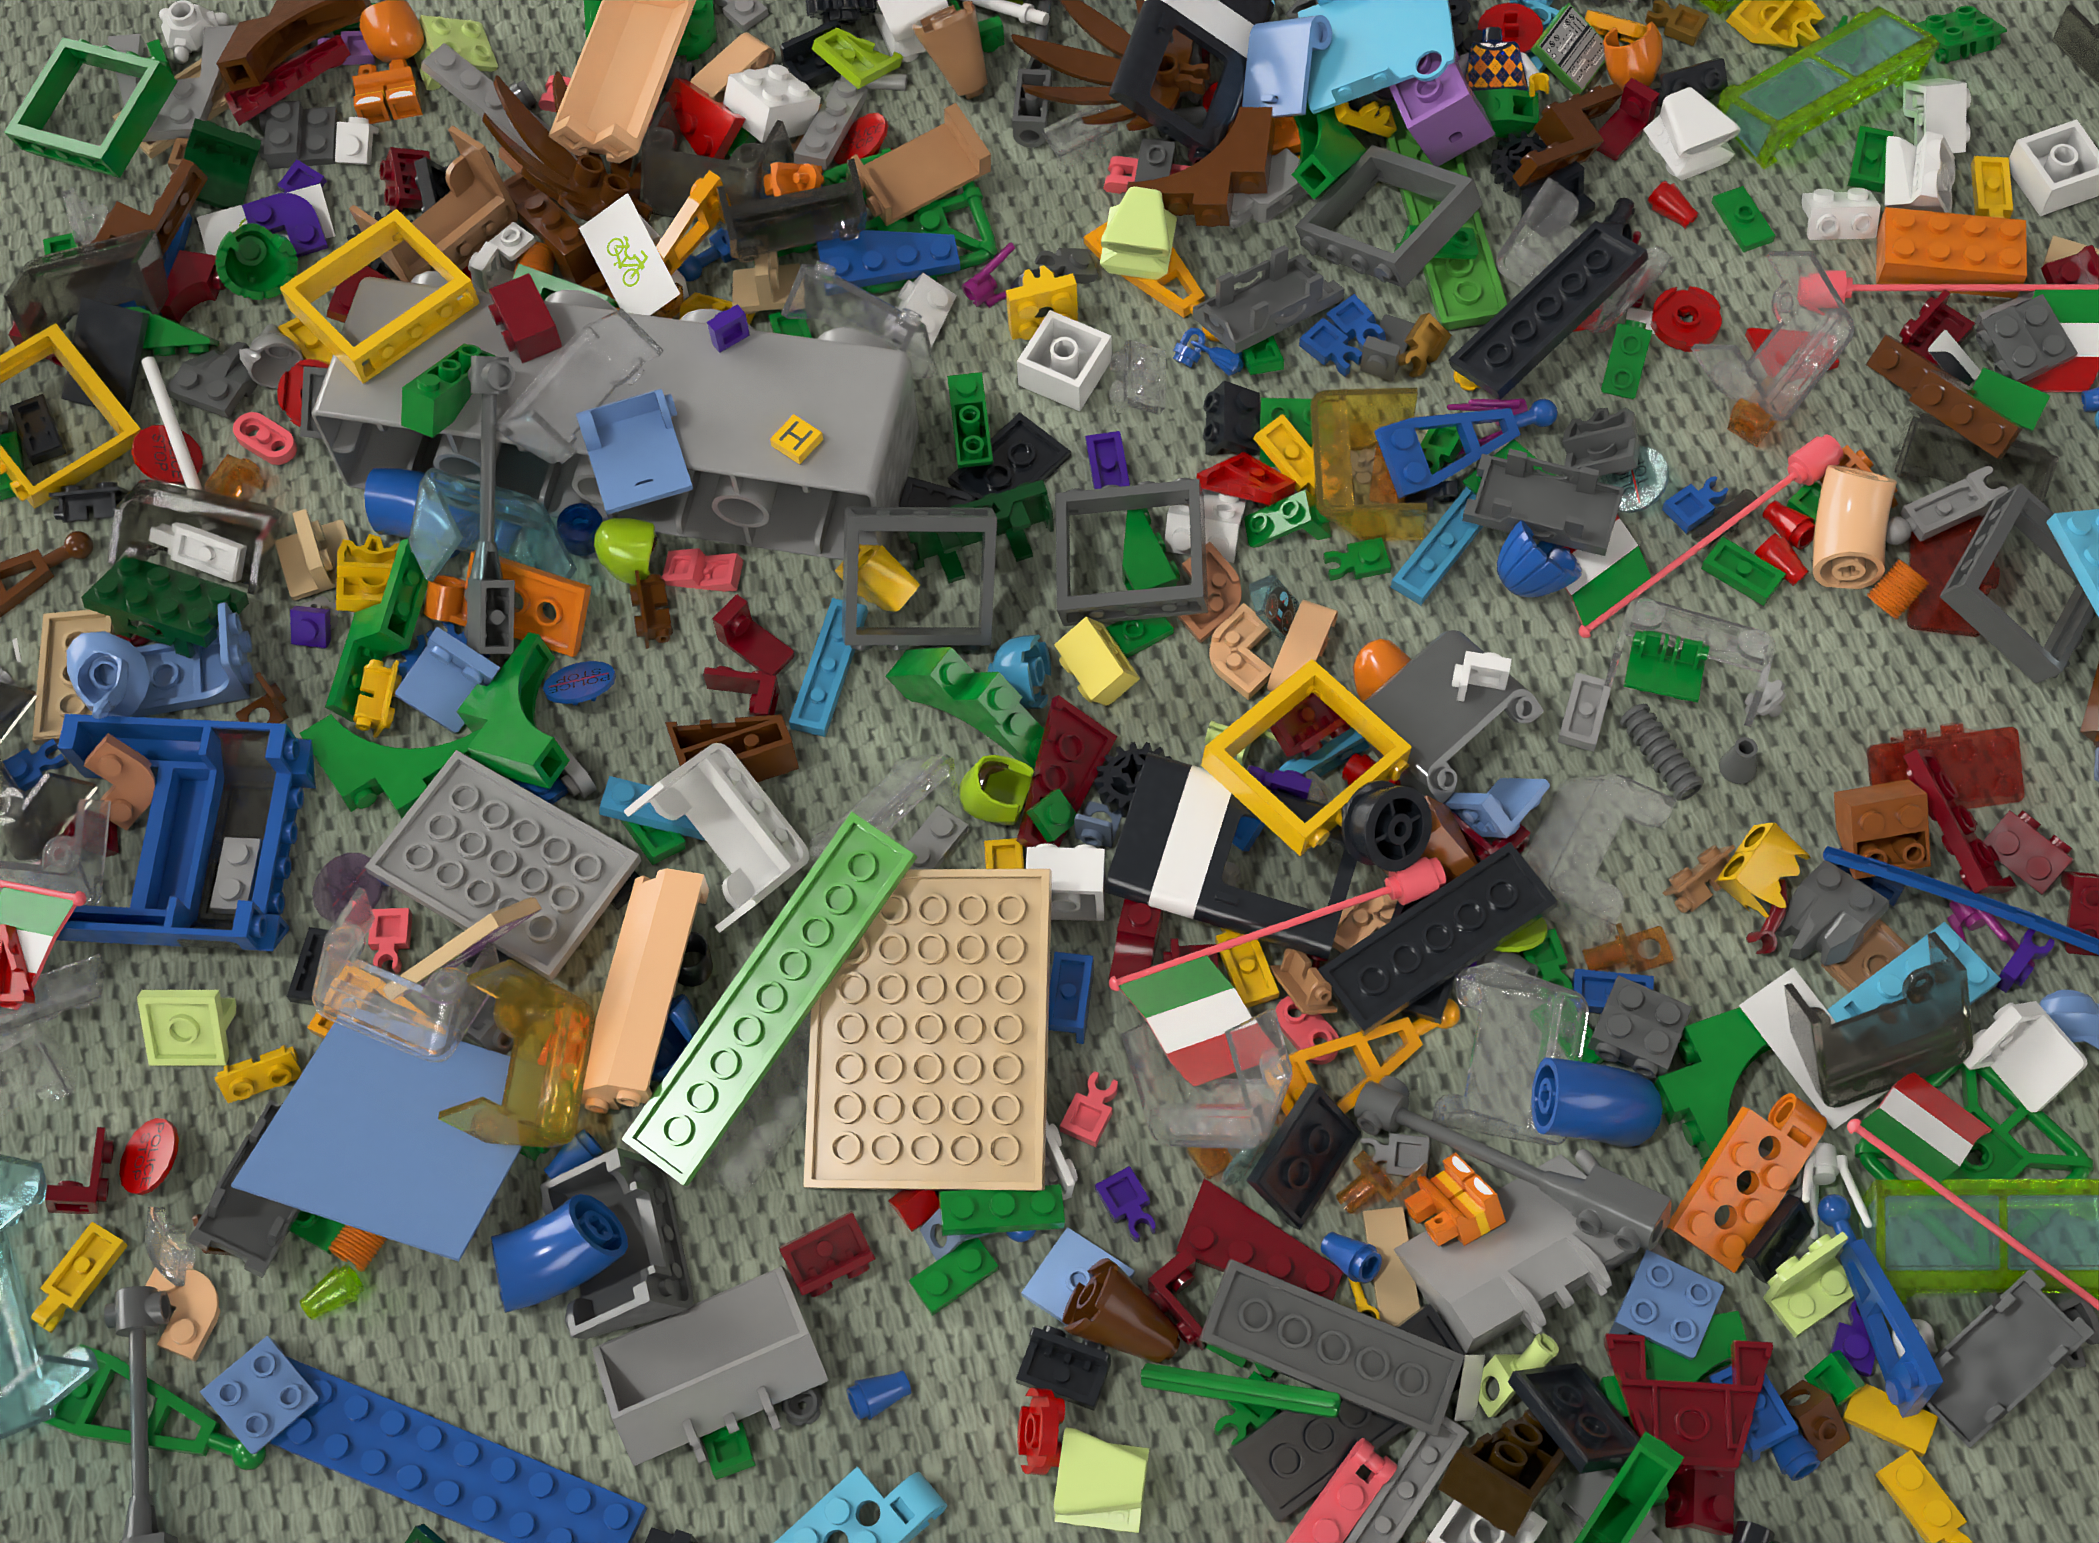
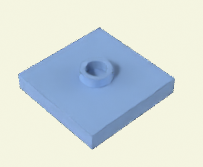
[1021,1227,1135,1326]

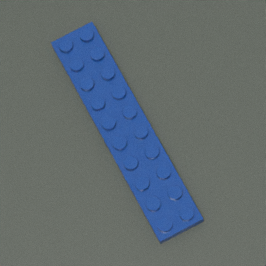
[269,1356,647,1543]

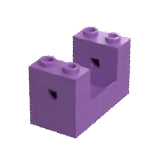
[1389,47,1495,167]

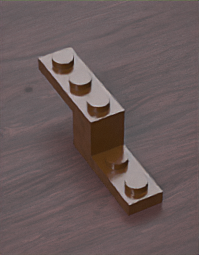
[1512,83,1623,187]
[67,158,208,300]
[516,191,616,301]
[1866,334,2023,459]

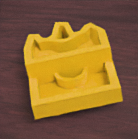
[1726,0,1825,48]
[336,534,399,612]

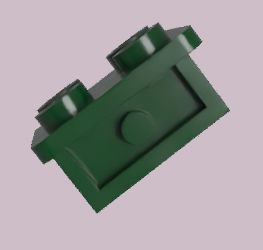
[183,118,262,209]

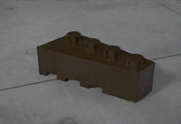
[1438,1409,1569,1538]

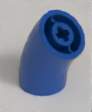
[364,468,480,559]
[1531,1057,1663,1148]
[491,1194,628,1313]

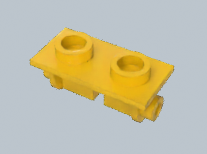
[353,659,402,738]
[214,1045,302,1104]

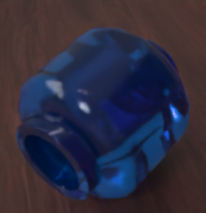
[556,503,603,556]

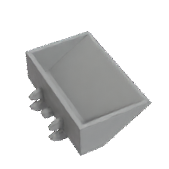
[1394,1154,1640,1355]
[592,1266,829,1466]

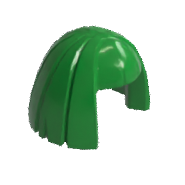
[215,223,298,300]

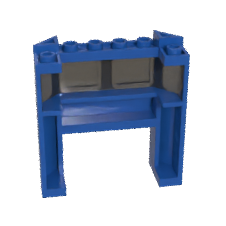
[56,714,316,951]

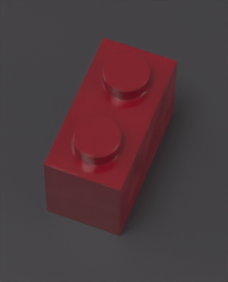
[488,273,563,364]

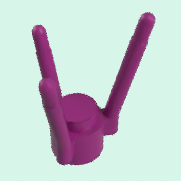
[962,242,1015,308]
[1447,398,1528,456]
[1947,890,2035,967]

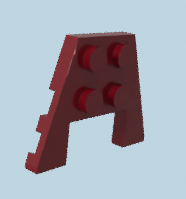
[1604,1333,1773,1472]

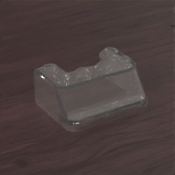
[1521,773,1677,948]

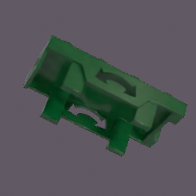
[906,479,1054,584]
[81,554,249,658]

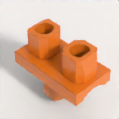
[763,162,825,201]

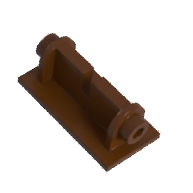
[629,570,673,649]

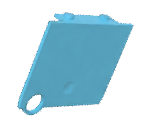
[1298,0,1456,114]

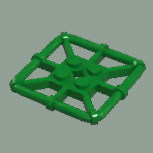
[822,147,998,296]
[1854,1048,2094,1273]

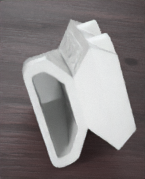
[874,0,949,62]
[1643,87,1741,181]
[1885,132,1955,213]

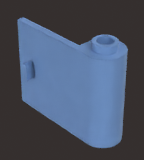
[1242,15,1332,118]
[576,388,693,515]

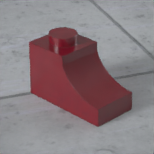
[157,250,226,323]
[1109,899,1163,979]

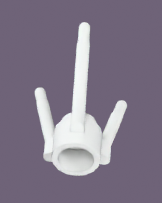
[1802,1143,1873,1240]

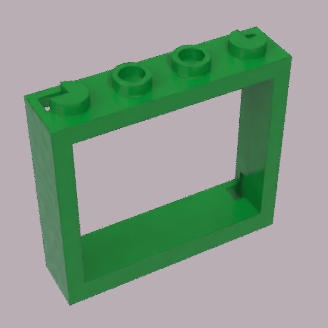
[4,37,178,178]

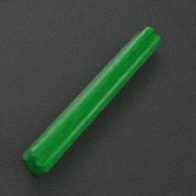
[1140,1363,1341,1418]

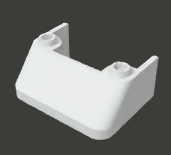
[624,743,809,933]

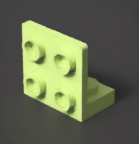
[414,15,498,91]
[1763,1232,1854,1338]

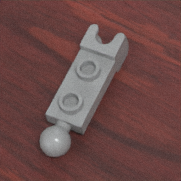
[1886,466,2008,545]

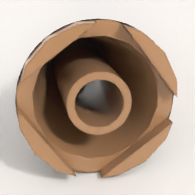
[912,1,988,99]

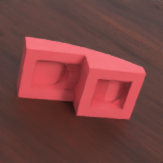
[662,548,744,592]

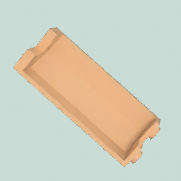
[548,0,696,164]
[576,868,709,1114]

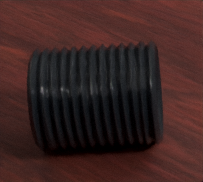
[677,931,713,987]

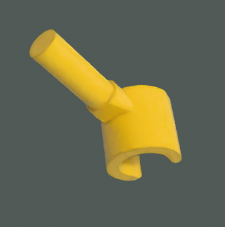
[1348,1277,1380,1320]

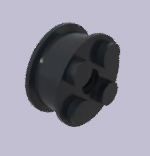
[1341,780,1432,872]

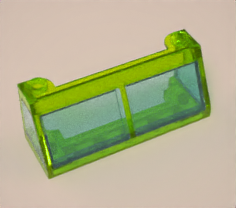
[1717,6,1940,169]
[1858,1179,2099,1305]

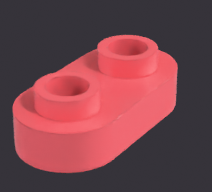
[233,412,297,465]
[1275,996,1339,1065]

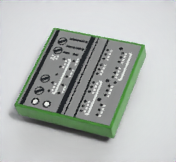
[1530,3,1605,95]

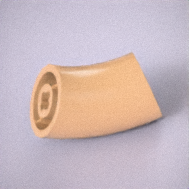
[1813,465,1897,589]

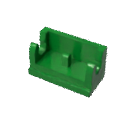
[1973,367,2051,433]

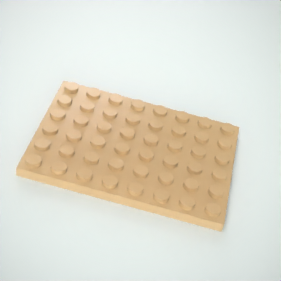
[803,869,1052,1191]

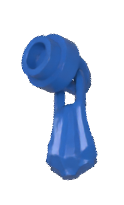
[1173,328,1244,376]

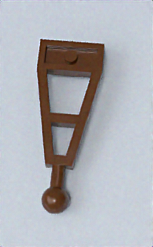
[0,531,93,617]

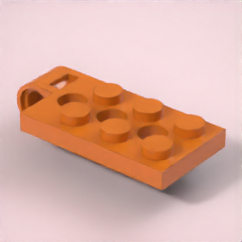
[423,550,592,657]
[1667,1093,1827,1273]

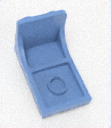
[131,602,254,717]

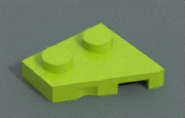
[812,28,903,89]

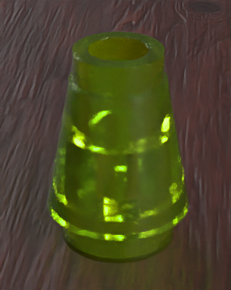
[299,1264,364,1320]

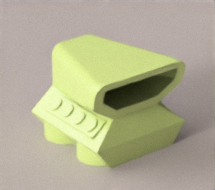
[1100,187,1177,280]
[1054,1427,1149,1533]

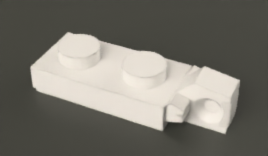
[149,522,247,582]

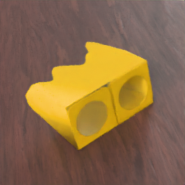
[1715,823,1811,918]

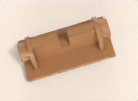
[1662,845,1735,913]
[1269,948,1338,1015]

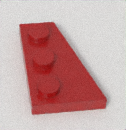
[662,78,746,170]

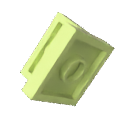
[137,990,236,1066]

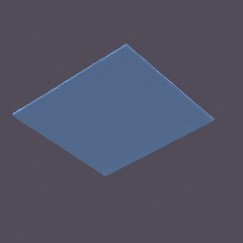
[231,1005,562,1262]

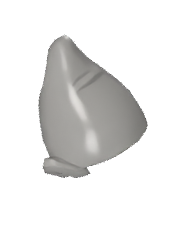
[239,324,303,389]

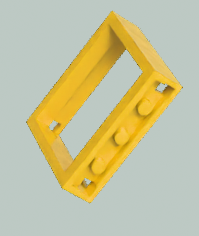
[280,209,480,384]
[0,323,141,509]
[1201,659,1412,856]

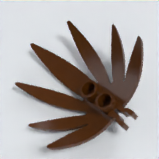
[1011,0,1211,131]
[482,71,672,222]

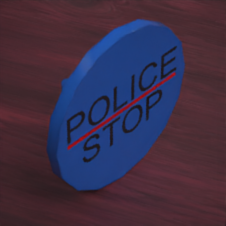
[543,661,616,706]

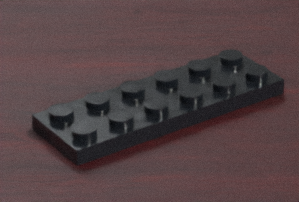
[1449,221,1649,400]
[1318,842,1558,1036]
[1227,1304,1465,1522]

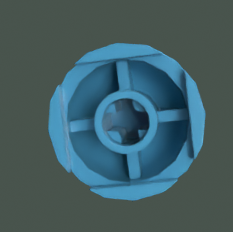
[988,634,1051,709]

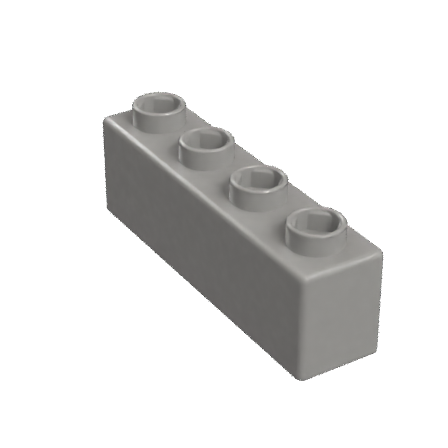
[312,271,919,560]

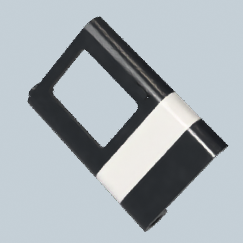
[1108,0,1274,165]
[1104,752,1357,960]

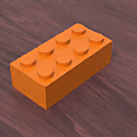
[1876,207,2027,299]

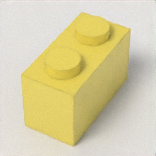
[1054,617,1140,706]

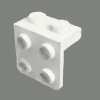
[1164,489,1247,563]
[1959,1001,2087,1112]

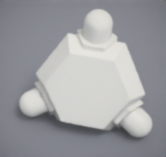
[159,0,230,64]

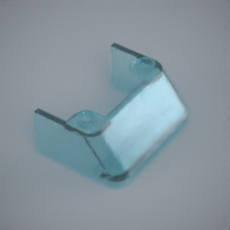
[408,468,577,611]

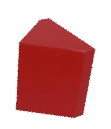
[888,1190,940,1232]

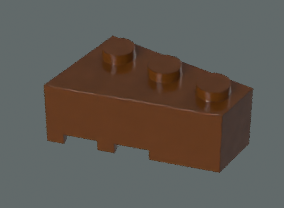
[665,715,799,783]

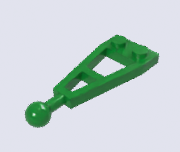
[41,1344,266,1470]

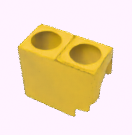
[835,544,920,612]

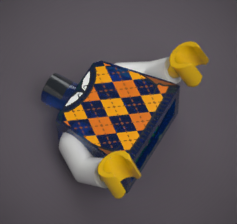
[1458,27,1549,97]

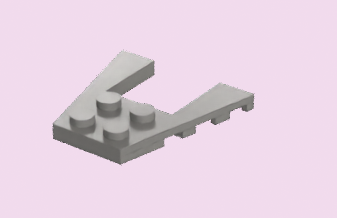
[108,25,237,142]

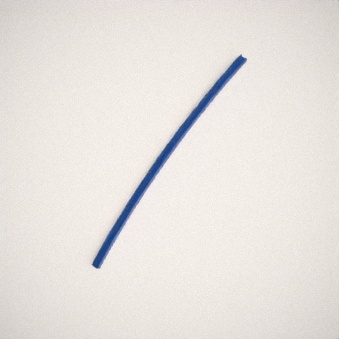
[1823,846,2099,955]

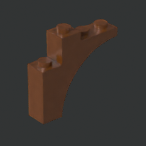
[216,0,372,92]
[1127,107,1275,227]

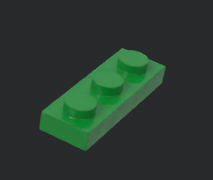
[939,1184,1065,1236]

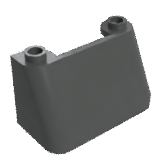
[540,1148,694,1339]

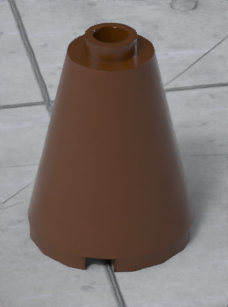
[1062,1258,1180,1364]

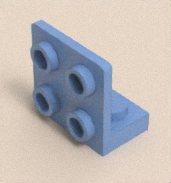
[395,627,500,734]
[1443,778,1550,838]
[1609,1250,1724,1360]
[200,1335,319,1454]

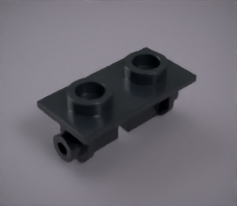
[48,482,130,523]

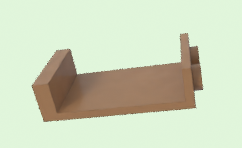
[849,103,991,226]

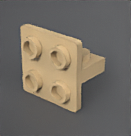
[732,237,802,314]
[275,509,350,601]

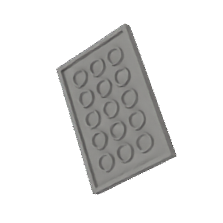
[365,750,642,981]

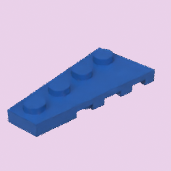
[814,227,960,292]

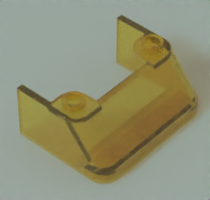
[1310,388,1427,541]
[438,959,595,1148]

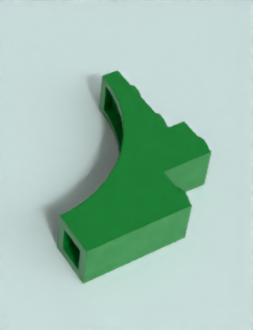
[1291,100,1367,199]
[456,632,570,789]
[885,647,1044,770]
[299,714,480,819]
[1654,1007,1771,1179]
[1597,1311,1747,1507]
[1573,1431,1684,1543]

